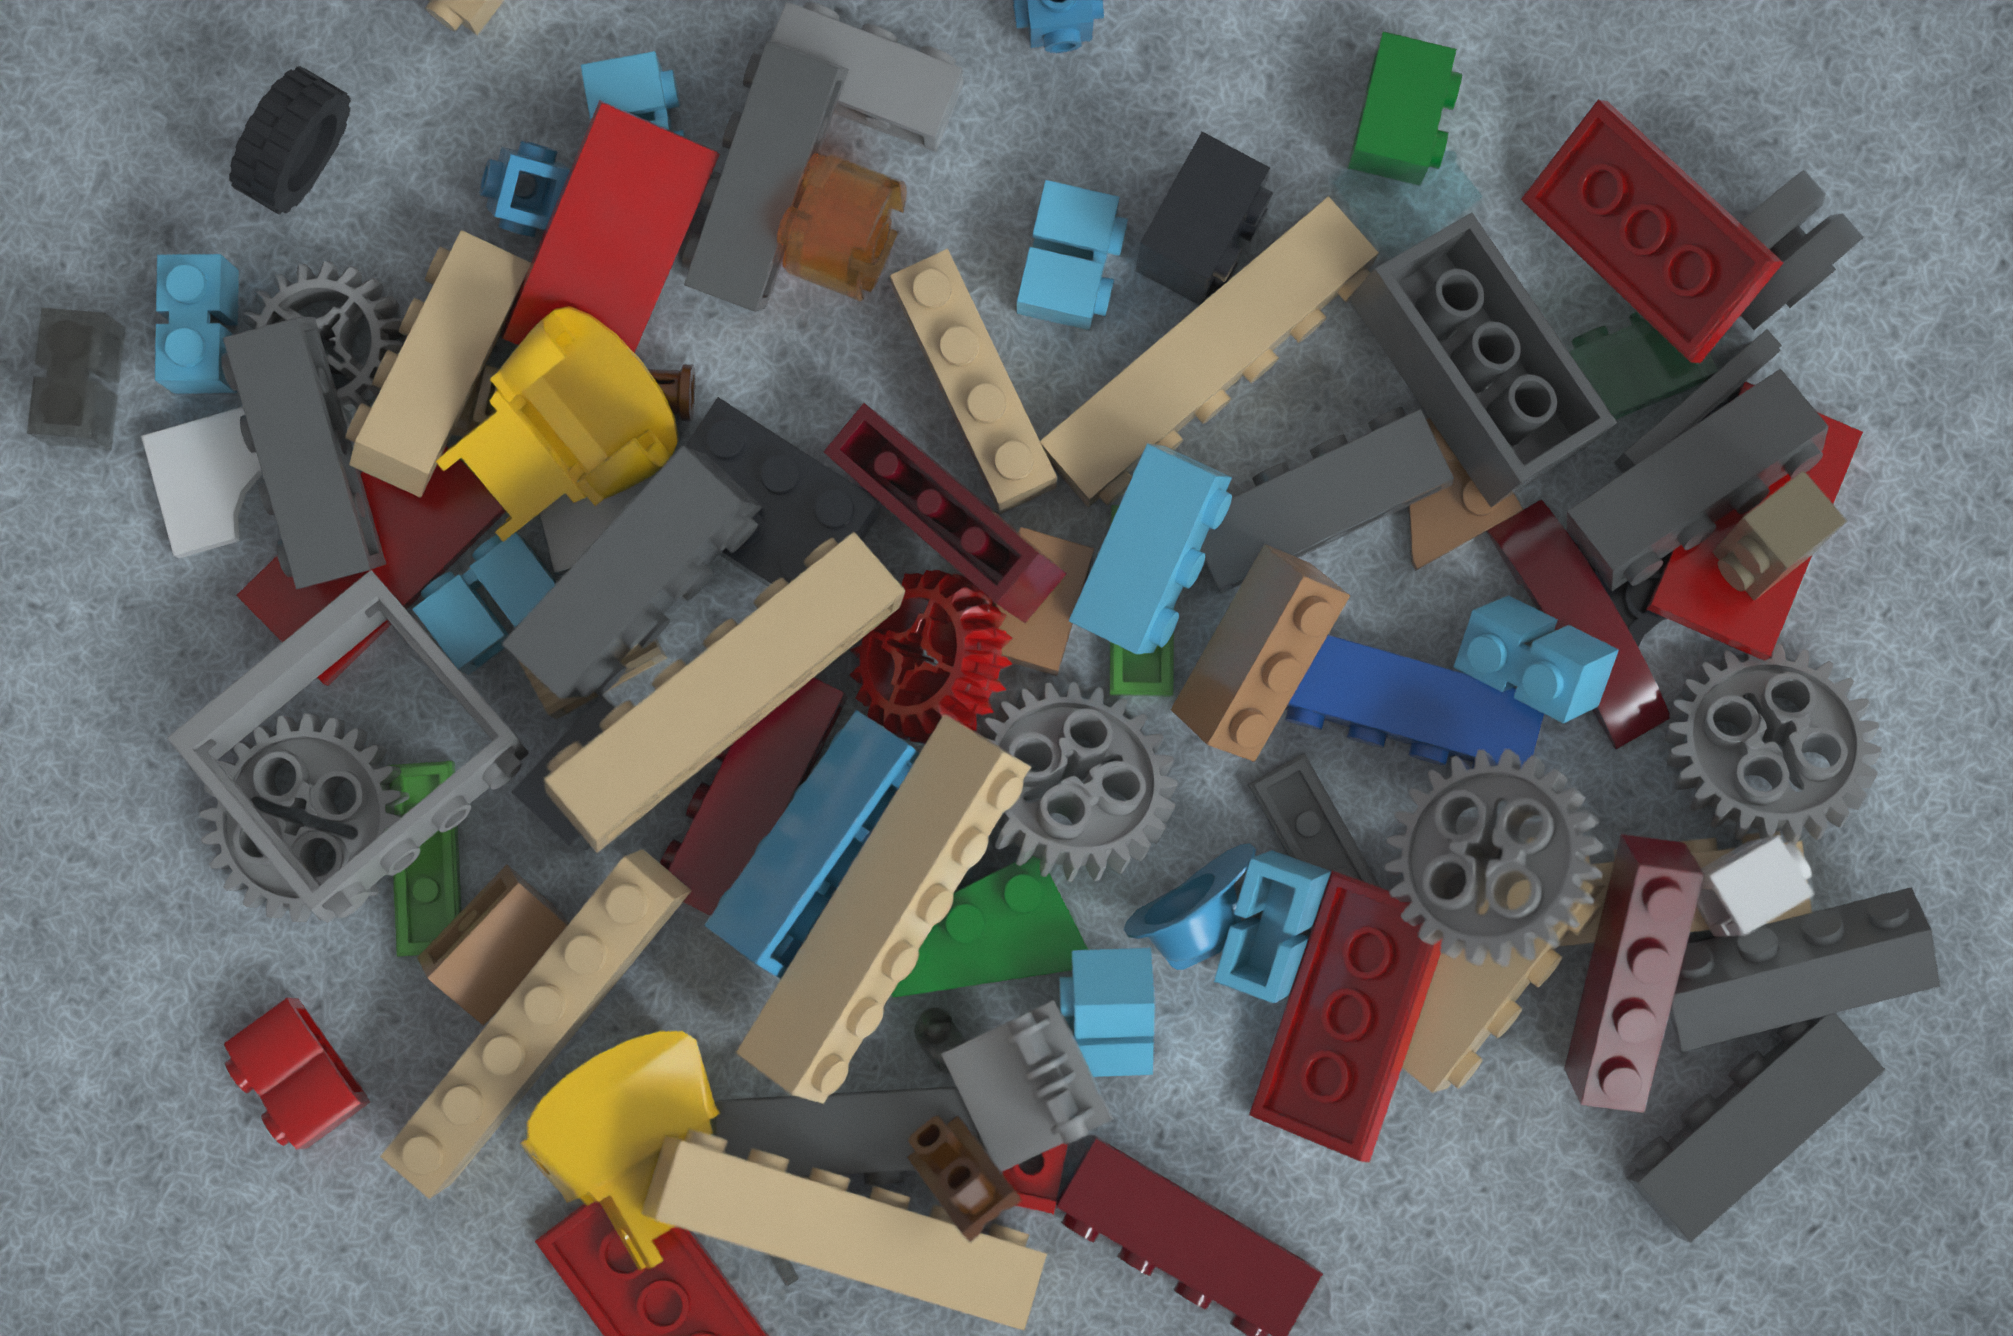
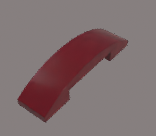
[1486,499,1670,750]

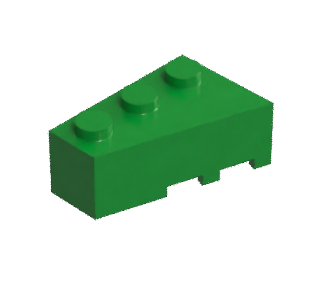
[891,856,1089,998]

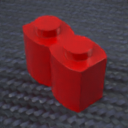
[223,997,371,1150]

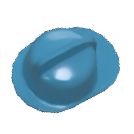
[1123,843,1256,970]

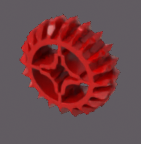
[849,570,1013,745]

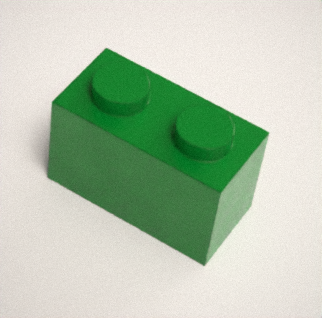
[1347,31,1463,187]

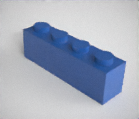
[1285,635,1544,769]

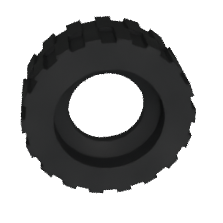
[229,66,351,215]

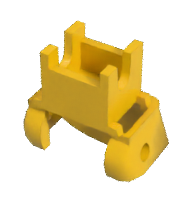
[436,306,679,542]
[521,1031,720,1270]

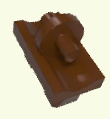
[907,1115,1022,1242]

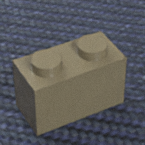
[1713,470,1847,601]

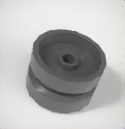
[1740,170,1864,330]

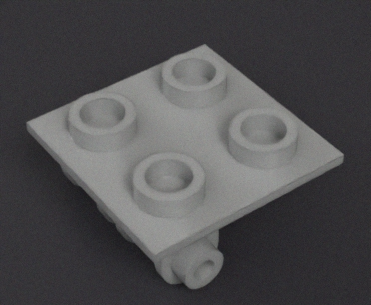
[941,999,1113,1172]

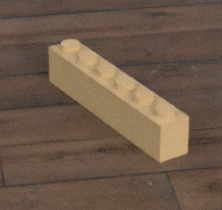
[1040,196,1379,508]
[544,532,905,853]
[736,714,1031,1104]
[380,849,692,1199]
[641,1129,1047,1331]

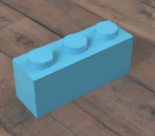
[1069,444,1232,654]

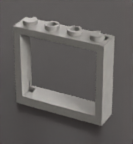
[167,570,529,924]

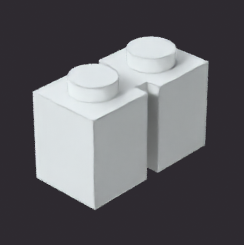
[1696,836,1815,937]

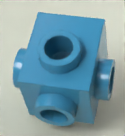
[1013,0,1104,53]
[480,140,570,237]

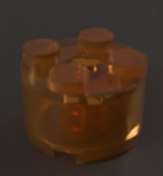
[777,152,907,301]

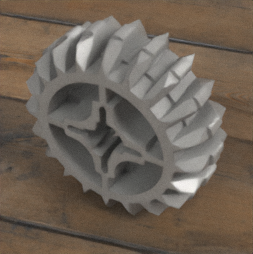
[242,261,404,430]

